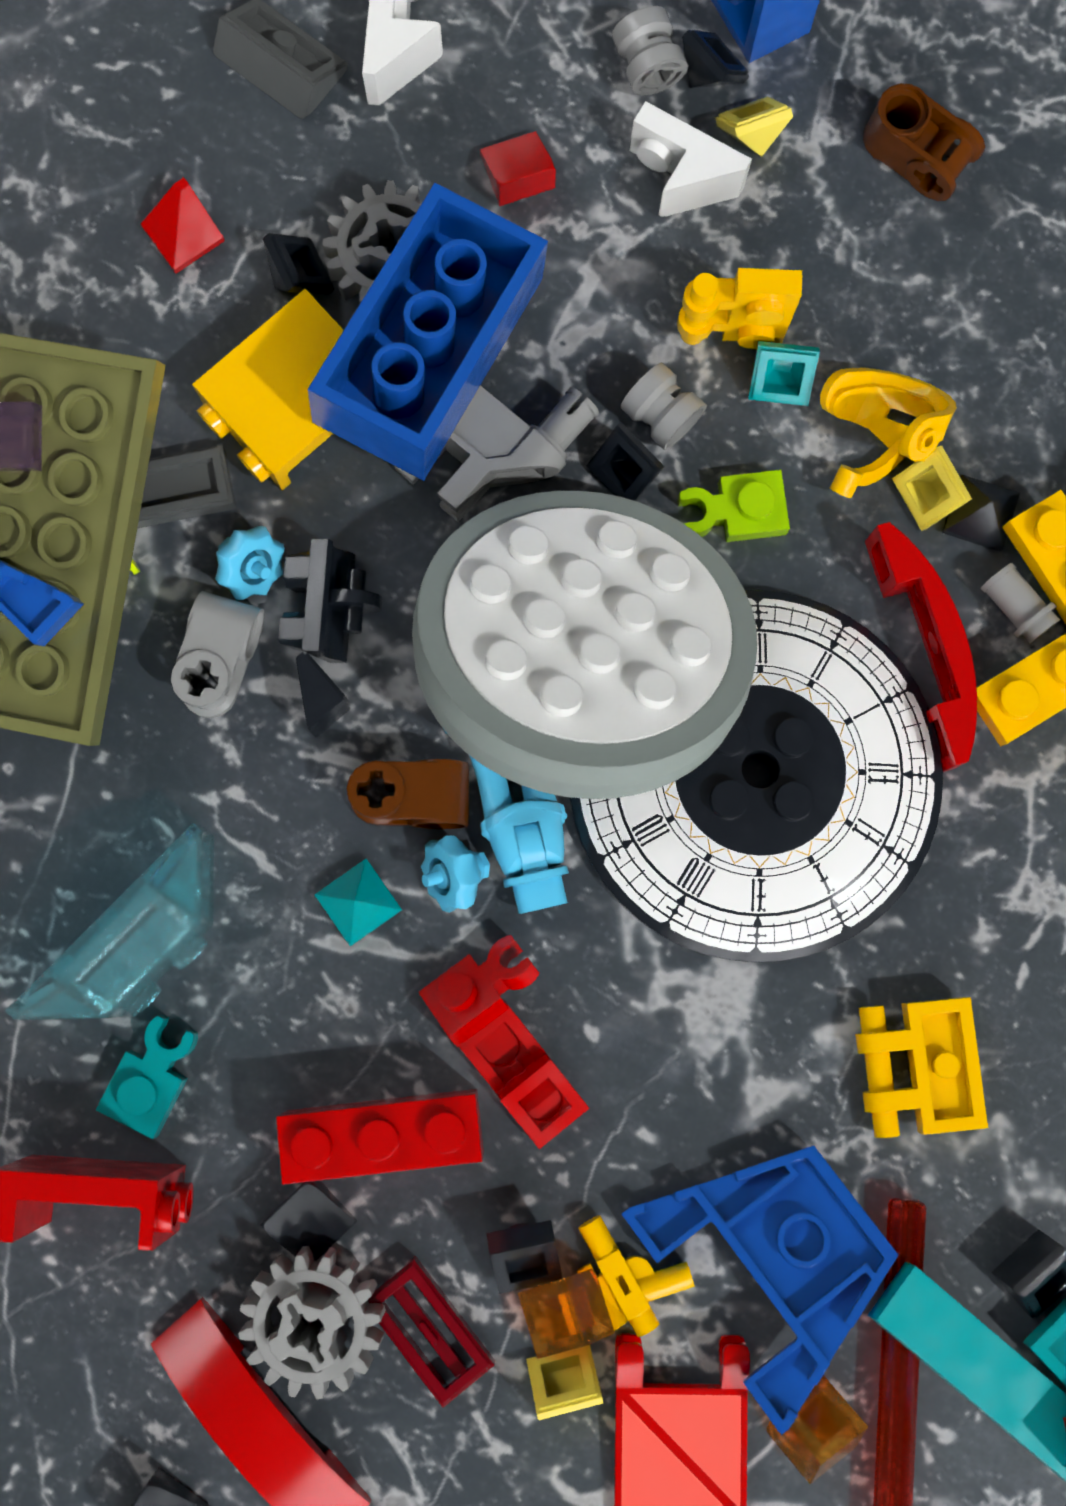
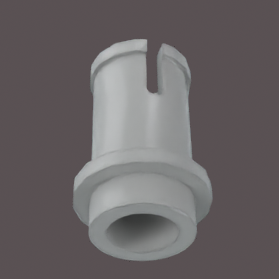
[981,563,1060,644]

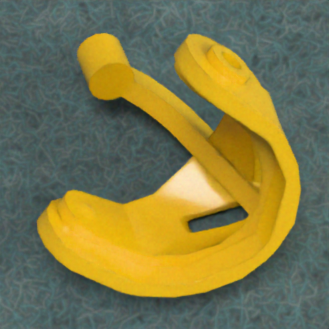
[820,368,957,498]

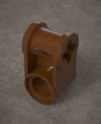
[863,83,985,201]
[347,759,469,829]

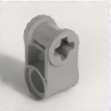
[171,591,265,718]

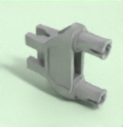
[394,385,599,522]

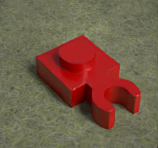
[418,935,540,1048]

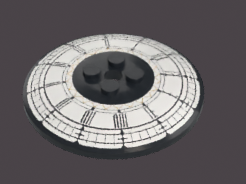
[569,590,943,962]

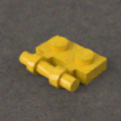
[677,268,802,349]
[855,997,988,1138]

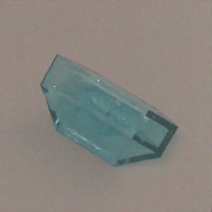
[5,823,214,1020]

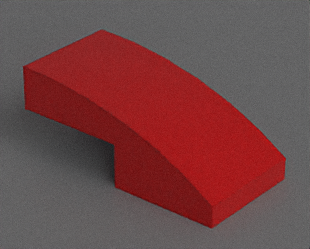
[459,1000,590,1149]

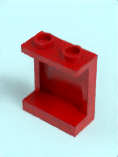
[0,1154,194,1251]

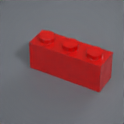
[276,1089,484,1185]

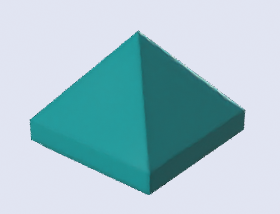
[748,341,820,406]
[314,858,402,947]

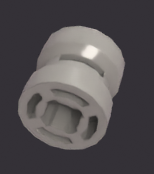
[612,6,688,96]
[621,362,707,450]

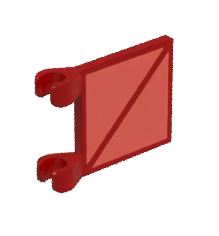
[614,1334,750,1506]

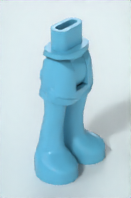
[443,729,569,914]

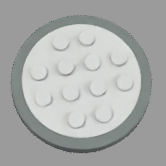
[412,491,757,799]

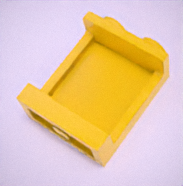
[192,289,344,491]

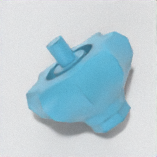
[215,526,285,601]
[421,835,490,913]

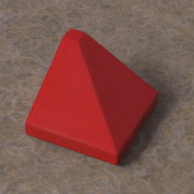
[140,177,225,274]

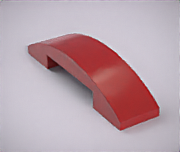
[865,522,977,772]
[150,1297,372,1506]

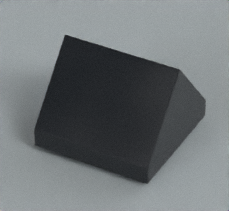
[992,1229,1066,1319]

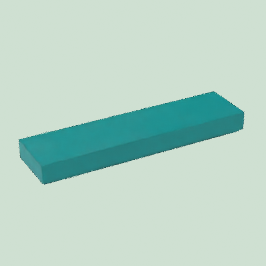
[868,1261,1066,1482]

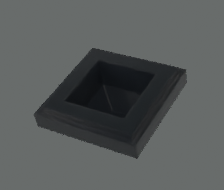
[682,30,750,88]
[263,233,335,295]
[586,423,665,501]
[942,474,1020,552]

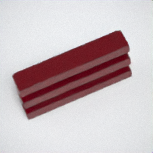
[368,1256,495,1408]

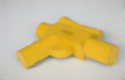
[576,1215,695,1337]

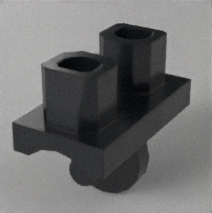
[278,539,382,663]

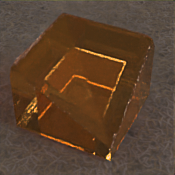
[518,1269,615,1359]
[767,1375,868,1484]

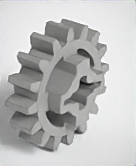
[323,180,421,303]
[238,1246,385,1399]

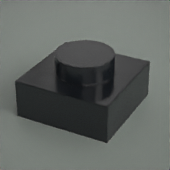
[486,1220,563,1294]

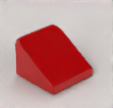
[480,131,556,207]

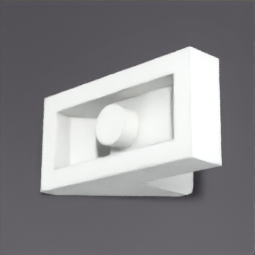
[362,0,443,105]
[630,101,752,217]

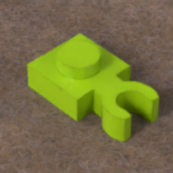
[677,470,790,542]

